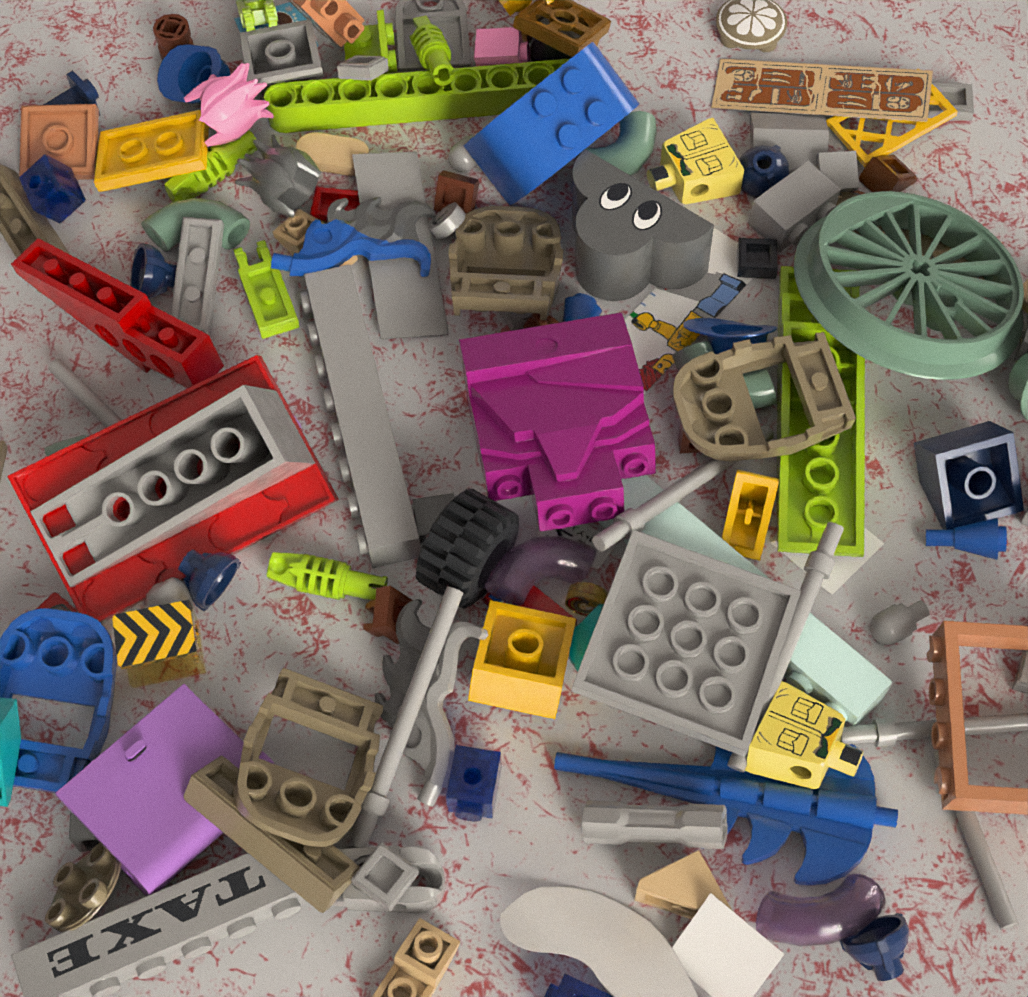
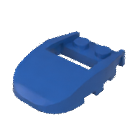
[0,608,117,793]

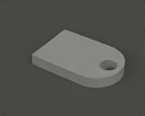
[395,0,471,73]

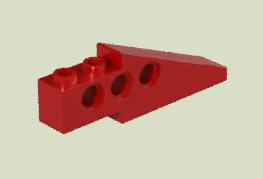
[11,238,224,388]

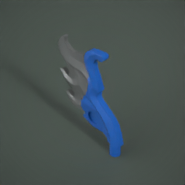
[271,197,436,277]

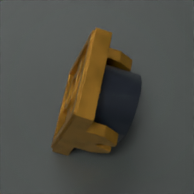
[513,0,612,62]

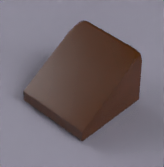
[859,155,918,192]

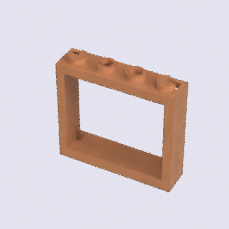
[926,621,1028,815]

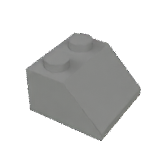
[239,19,323,88]

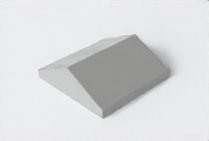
[750,112,829,174]

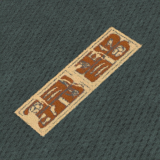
[711,59,933,122]

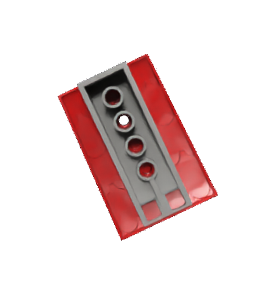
[7,355,339,622]

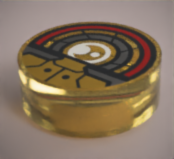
[565,582,608,617]

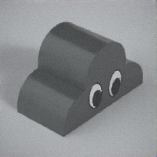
[572,149,714,301]

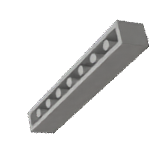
[300,265,421,568]

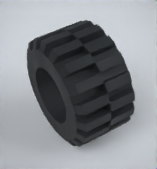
[416,488,519,609]

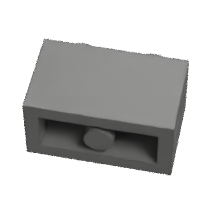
[748,160,841,253]

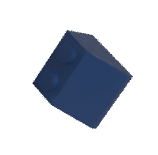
[913,421,1024,530]

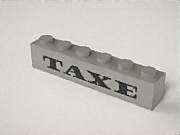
[11,853,307,997]

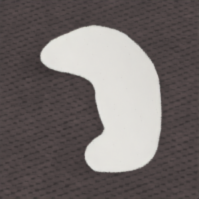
[500,887,698,997]

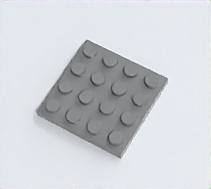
[571,529,801,757]

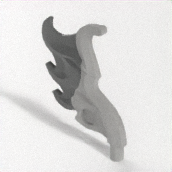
[375,599,488,807]

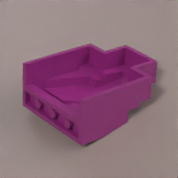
[459,312,656,532]

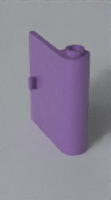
[55,684,275,896]

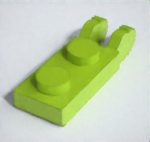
[235,0,278,32]
[233,240,300,339]

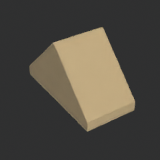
[635,850,732,919]

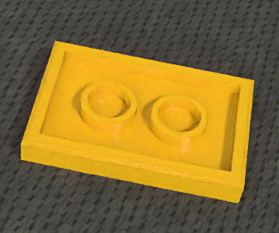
[94,110,209,192]

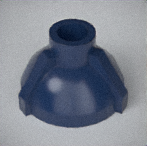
[739,144,789,198]
[130,243,177,299]
[178,549,241,612]
[838,913,909,981]

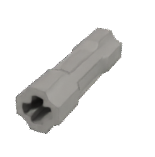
[582,800,728,849]

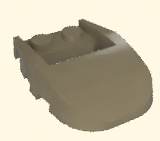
[448,206,564,320]
[673,332,856,461]
[234,668,383,847]

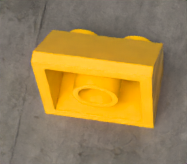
[468,600,576,719]

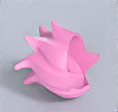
[184,63,274,146]

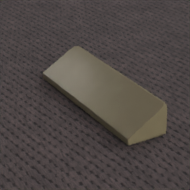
[0,164,70,293]
[184,755,360,913]

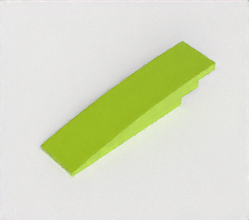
[777,266,865,557]

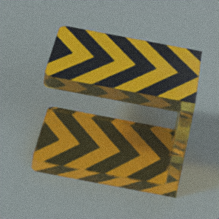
[112,599,206,688]

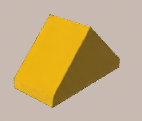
[722,470,779,561]

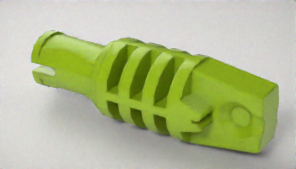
[409,15,455,86]
[164,130,258,202]
[266,552,388,600]

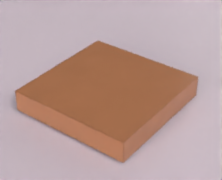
[19,104,99,181]

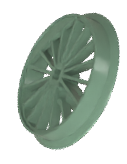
[794,191,1024,380]

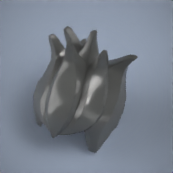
[235,134,321,218]

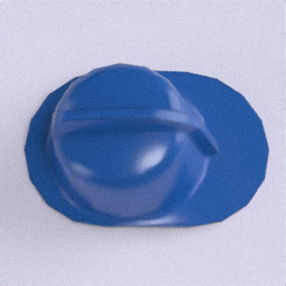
[157,44,231,104]
[683,318,777,354]

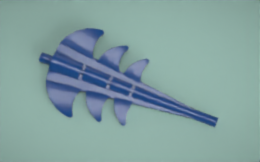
[554,744,898,886]

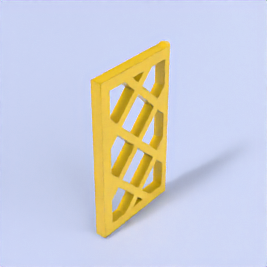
[826,69,958,168]

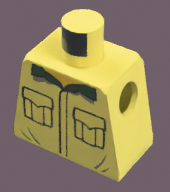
[647,117,744,205]
[745,681,864,789]

